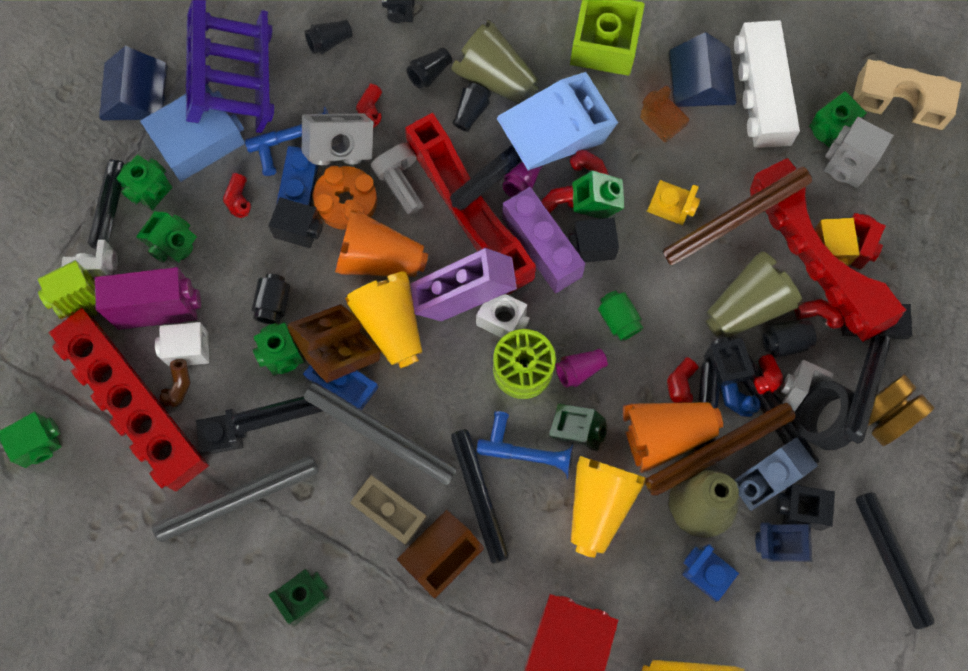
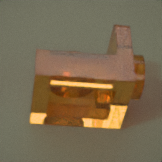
[640,85,690,143]

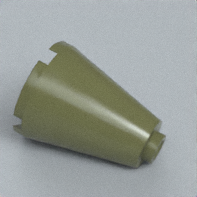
[451,20,539,104]
[705,251,803,337]
[668,469,739,538]

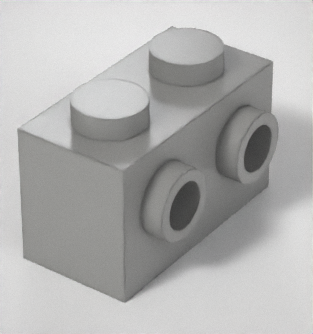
[823,117,894,188]

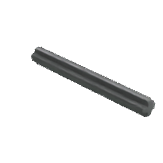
[304,382,457,485]
[152,456,318,542]

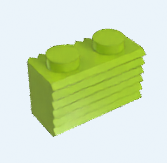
[38,260,98,320]

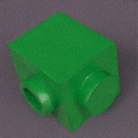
[809,91,867,148]
[572,171,625,219]
[0,411,62,468]

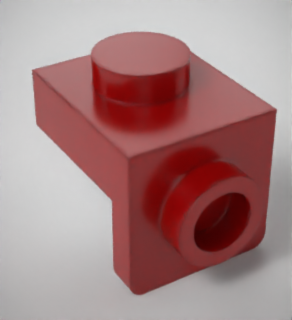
[850,213,886,270]

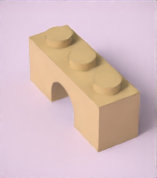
[853,59,961,130]

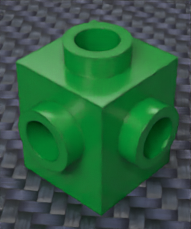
[116,154,173,211]
[136,211,198,263]
[252,322,304,376]

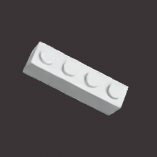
[734,20,800,148]

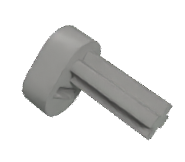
[371,142,424,216]

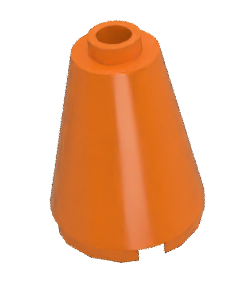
[335,210,428,277]
[623,402,723,473]

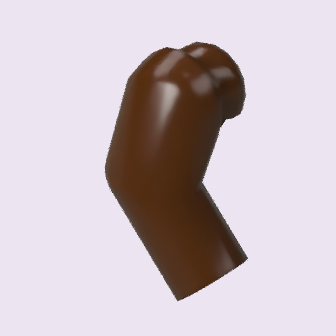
[160,359,191,408]

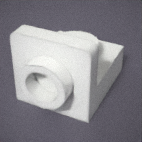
[61,240,118,278]

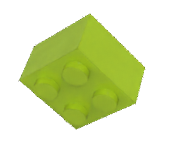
[570,0,645,76]

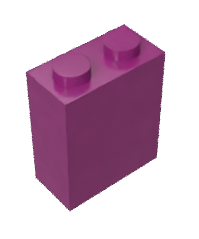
[95,267,201,330]

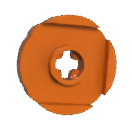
[313,166,378,230]

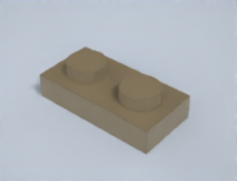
[350,475,427,546]

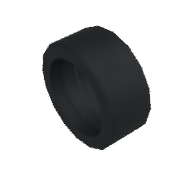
[794,381,855,450]

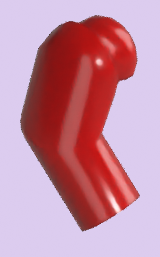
[356,84,383,128]
[223,173,251,218]
[541,186,574,213]
[794,299,845,329]
[753,354,783,394]

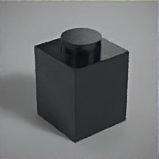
[268,197,323,248]
[568,217,619,263]

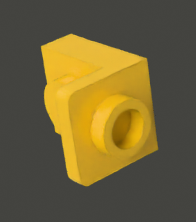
[647,180,701,226]

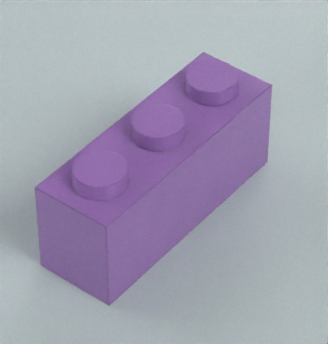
[502,187,585,294]
[411,248,517,321]

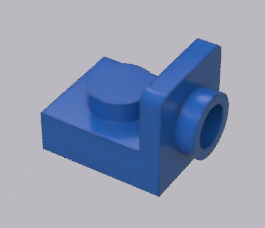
[681,544,739,602]

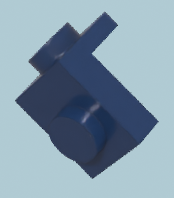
[755,523,812,562]

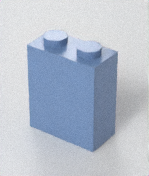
[140,84,245,182]

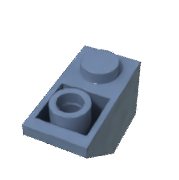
[734,437,818,511]

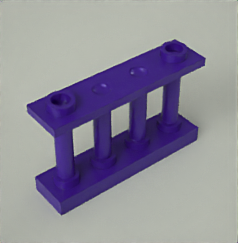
[186,0,274,133]

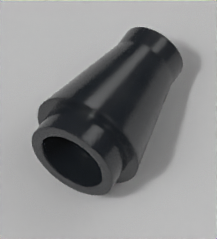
[305,20,353,54]
[406,47,452,88]
[452,82,491,132]

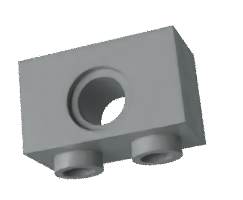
[302,114,373,165]

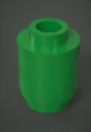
[597,290,643,342]

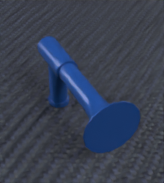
[245,106,335,176]
[476,411,574,479]

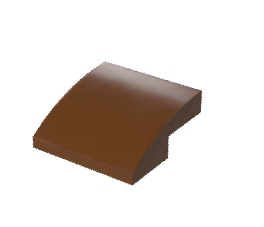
[287,304,381,383]

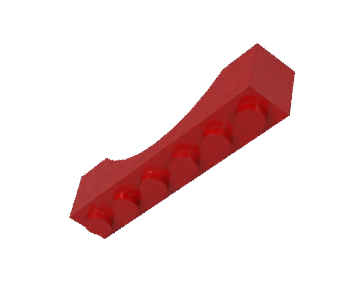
[405,112,536,295]
[750,158,906,342]

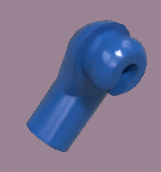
[721,383,761,417]

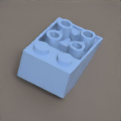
[497,72,618,170]

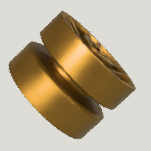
[868,374,934,447]

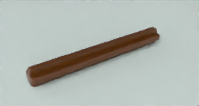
[663,166,812,265]
[645,403,796,496]

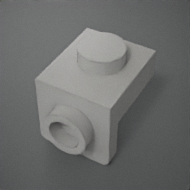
[780,360,834,412]

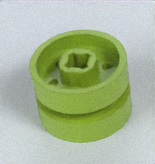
[493,329,556,399]

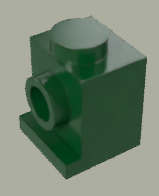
[268,569,330,626]

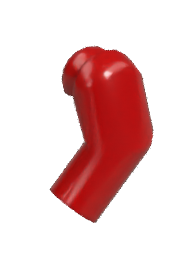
[569,150,609,175]
[667,357,699,403]

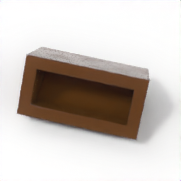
[396,509,485,599]

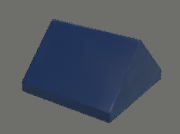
[669,32,736,107]
[99,46,167,120]

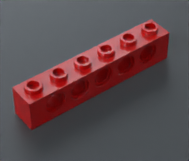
[48,308,209,492]

